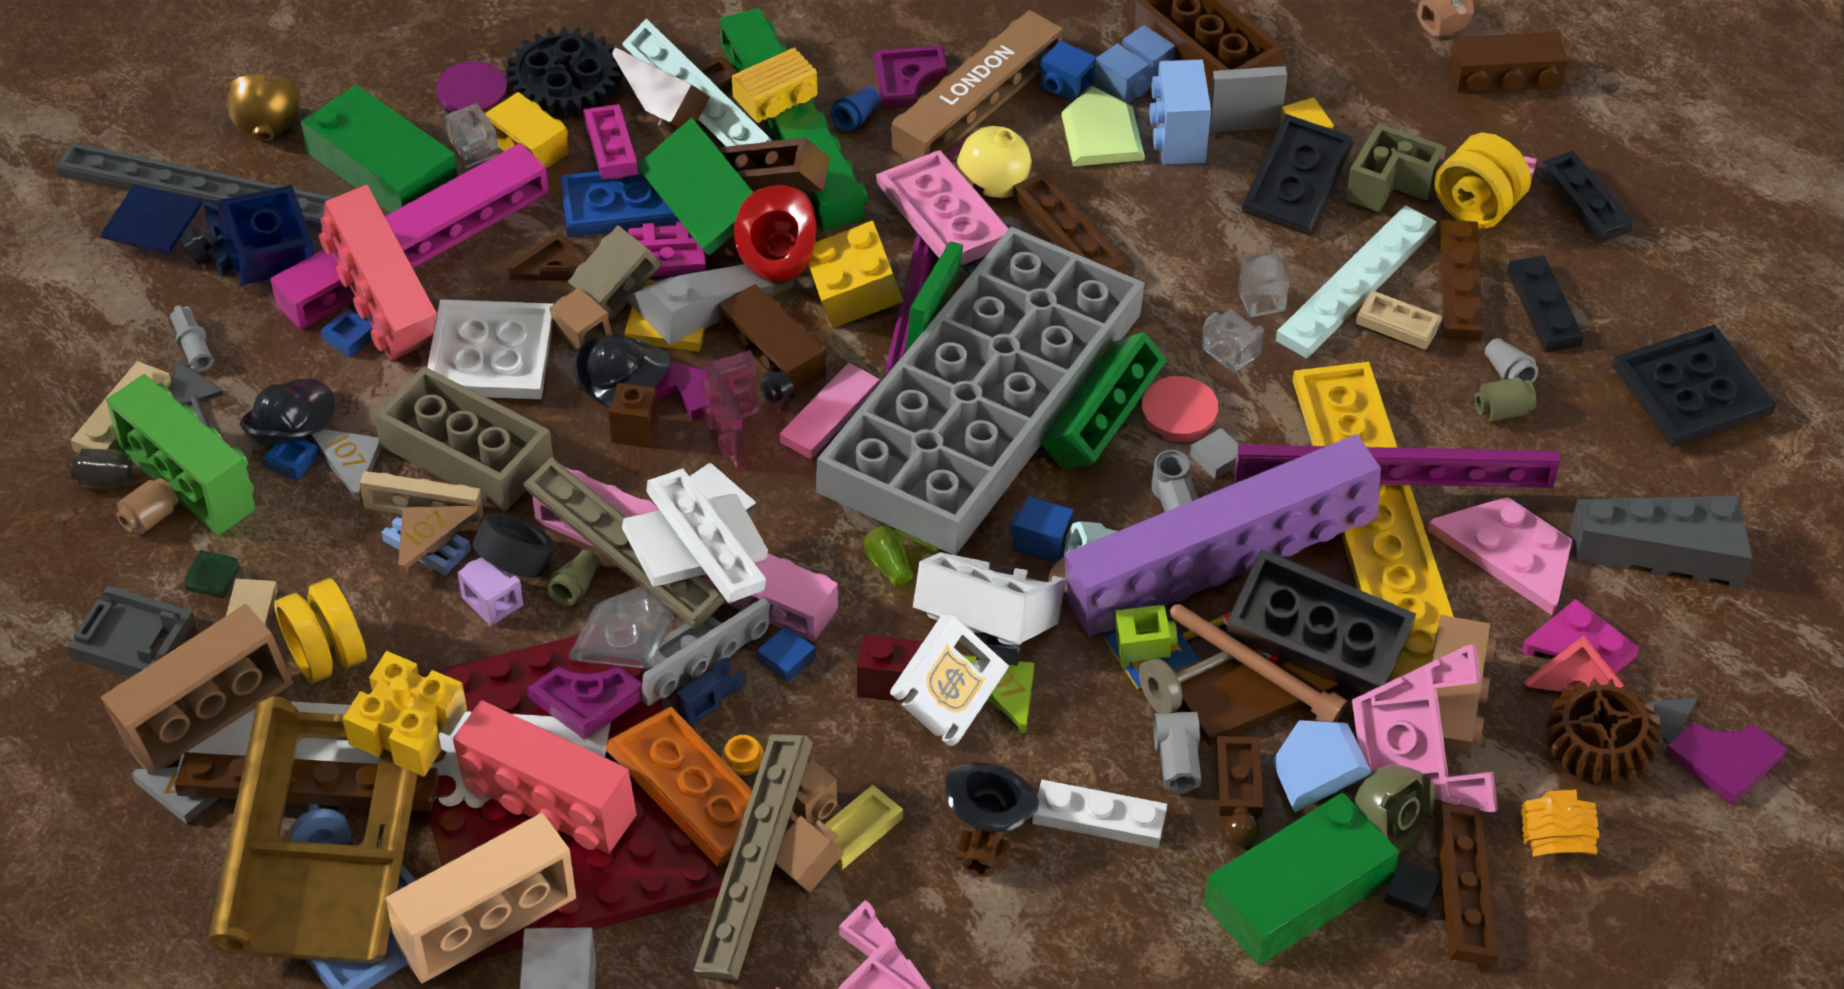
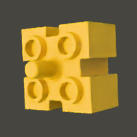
[343,651,467,777]

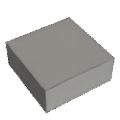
[1190,428,1238,479]

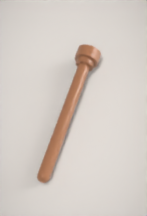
[1170,604,1348,722]

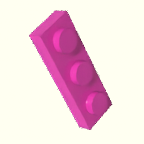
[584,104,638,180]

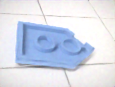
[1272,720,1372,812]

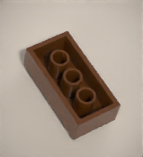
[1134,0,1284,96]

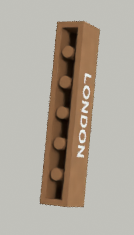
[891,10,1063,161]

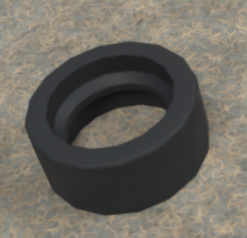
[472,513,555,578]

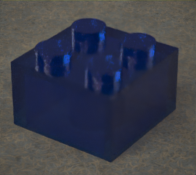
[218,185,314,286]

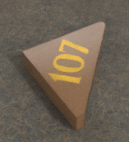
[398,506,479,575]

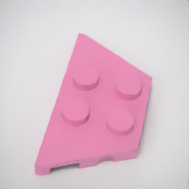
[1428,497,1572,615]

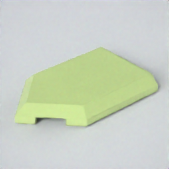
[1062,85,1145,166]

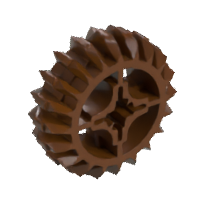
[1546,677,1662,786]

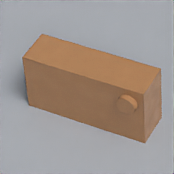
[101,604,294,775]

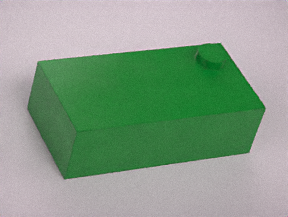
[301,84,458,213]
[1204,792,1399,966]

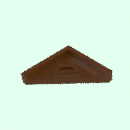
[506,233,589,280]

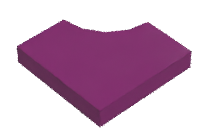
[873,45,948,109]
[527,665,642,740]
[1665,722,1787,805]

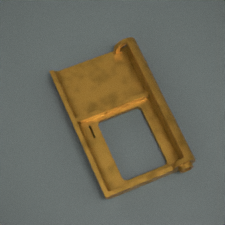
[207,696,417,964]

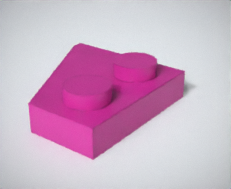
[1522,599,1639,674]

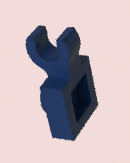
[677,657,744,726]

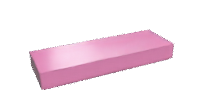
[780,362,880,460]

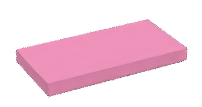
[876,150,1009,265]

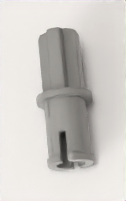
[170,305,214,372]

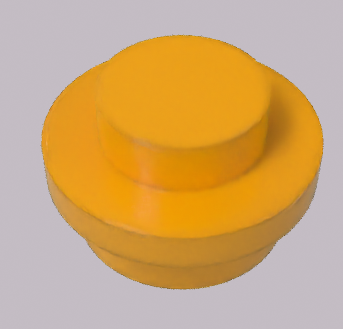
[722,735,764,776]

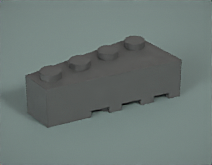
[1570,496,1753,589]

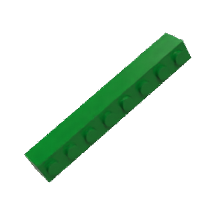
[719,8,868,231]

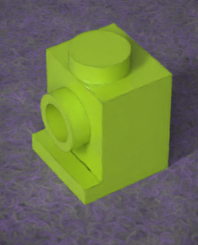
[1115,605,1178,668]

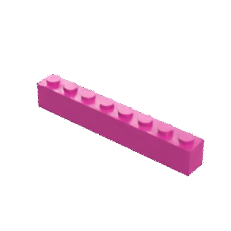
[270,143,549,330]

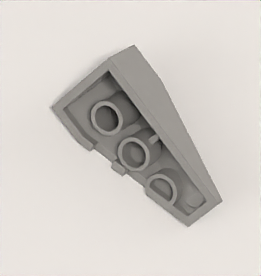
[626,264,793,345]

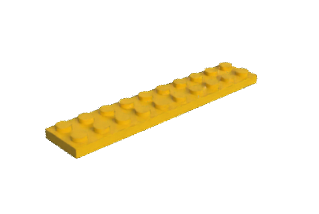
[1293,362,1454,682]

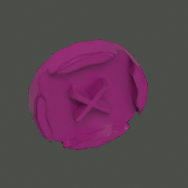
[436,61,509,119]

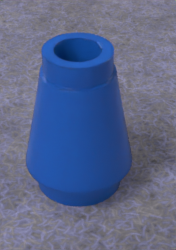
[830,87,880,131]

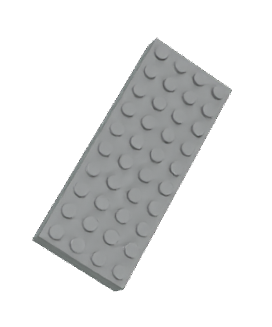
[816,227,1145,555]

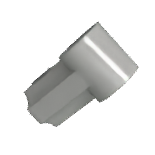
[1151,450,1199,512]
[1153,712,1201,794]

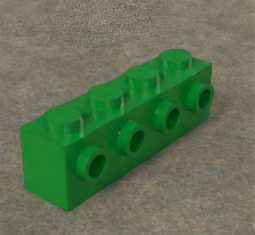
[1040,332,1167,471]

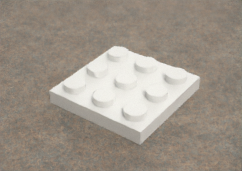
[427,299,554,399]

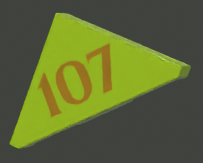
[962,655,1035,733]

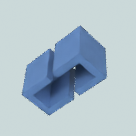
[1094,25,1176,104]

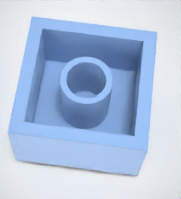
[1150,60,1211,165]

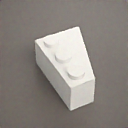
[913,552,1066,645]

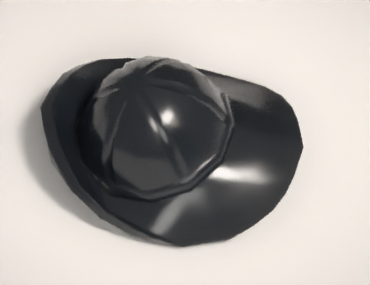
[573,335,671,407]
[239,378,335,445]
[945,762,1039,832]

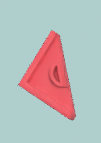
[1522,635,1624,693]

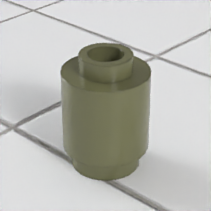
[1475,377,1536,422]

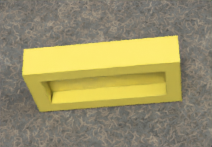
[825,785,903,870]

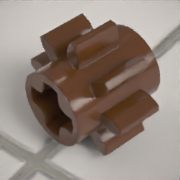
[957,827,1011,877]

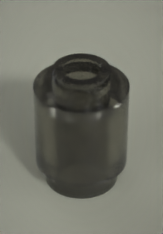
[71,448,132,490]

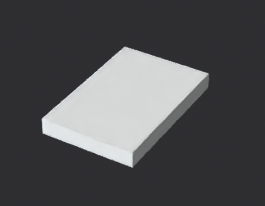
[622,493,768,587]

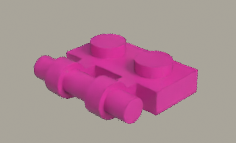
[628,221,706,277]

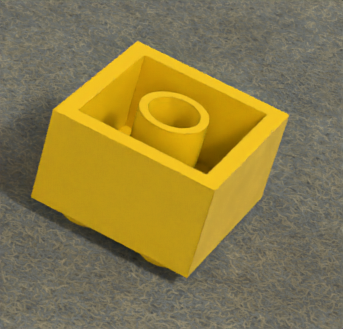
[808,220,904,328]

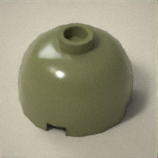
[1353,764,1436,853]

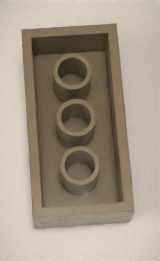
[375,366,553,512]

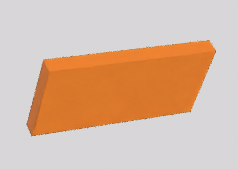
[606,707,752,867]

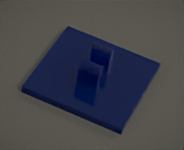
[100,184,202,255]

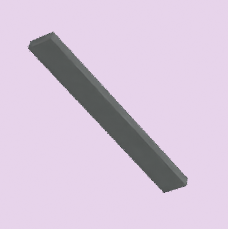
[56,142,335,231]

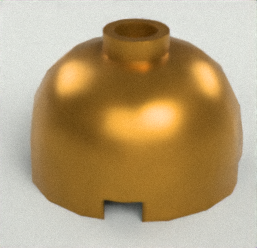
[227,74,300,141]

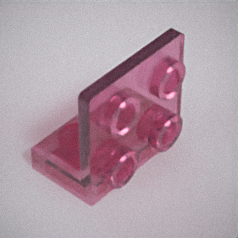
[702,350,758,469]

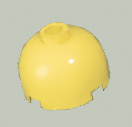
[956,126,1032,198]

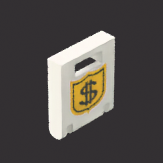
[890,614,1009,746]

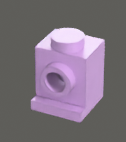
[458,557,524,626]

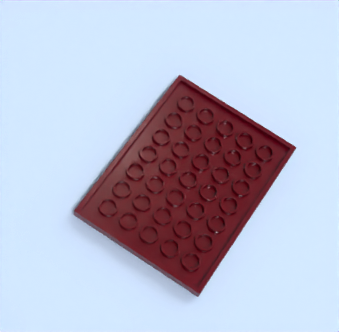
[419,621,722,963]

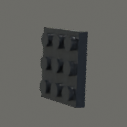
[1613,324,1776,447]

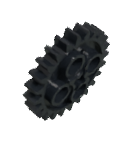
[506,27,623,119]

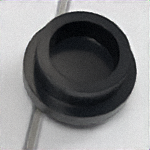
[178,227,212,263]
[760,370,795,409]

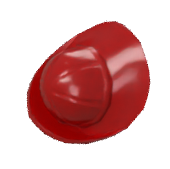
[734,184,816,285]

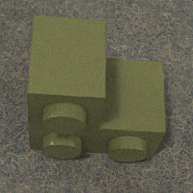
[1346,123,1447,212]

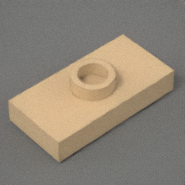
[1356,290,1442,350]

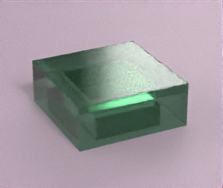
[184,550,240,599]

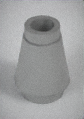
[1485,338,1538,383]

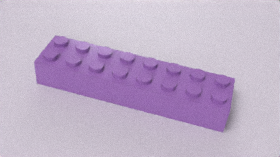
[1064,434,1381,637]

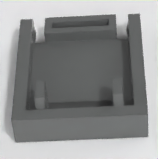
[66,586,196,677]

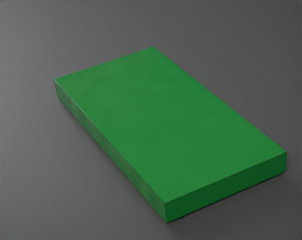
[637,117,753,256]

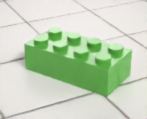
[106,374,256,536]

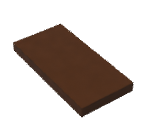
[1180,658,1348,746]

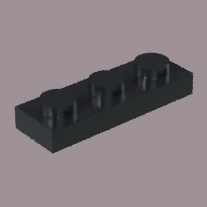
[1540,150,1634,243]
[1507,255,1583,352]

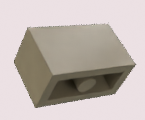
[568,225,662,321]

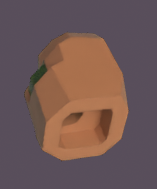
[1417,0,1474,37]

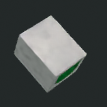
[520,928,596,989]

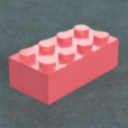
[319,185,437,361]
[452,700,637,854]

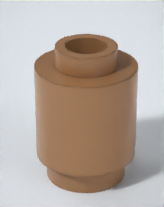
[116,478,179,534]

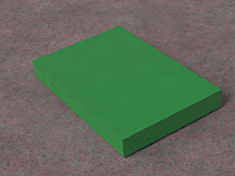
[905,241,963,353]

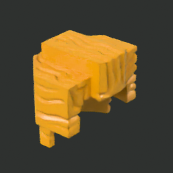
[1520,790,1599,857]

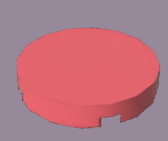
[1141,376,1218,443]

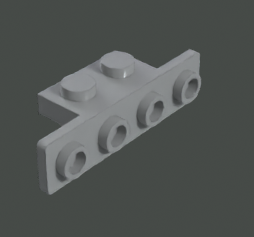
[641,598,770,706]

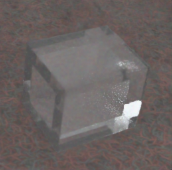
[1238,253,1289,317]

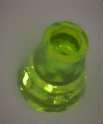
[863,525,914,587]

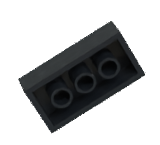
[1227,549,1416,694]

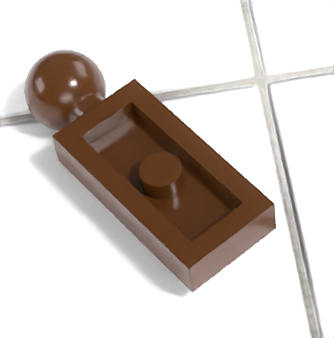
[1216,736,1264,847]

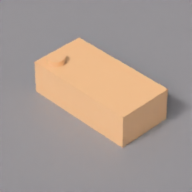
[385,813,576,984]

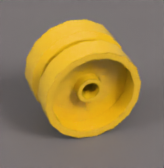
[1434,133,1532,229]
[274,578,367,684]

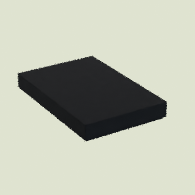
[1242,114,1354,236]

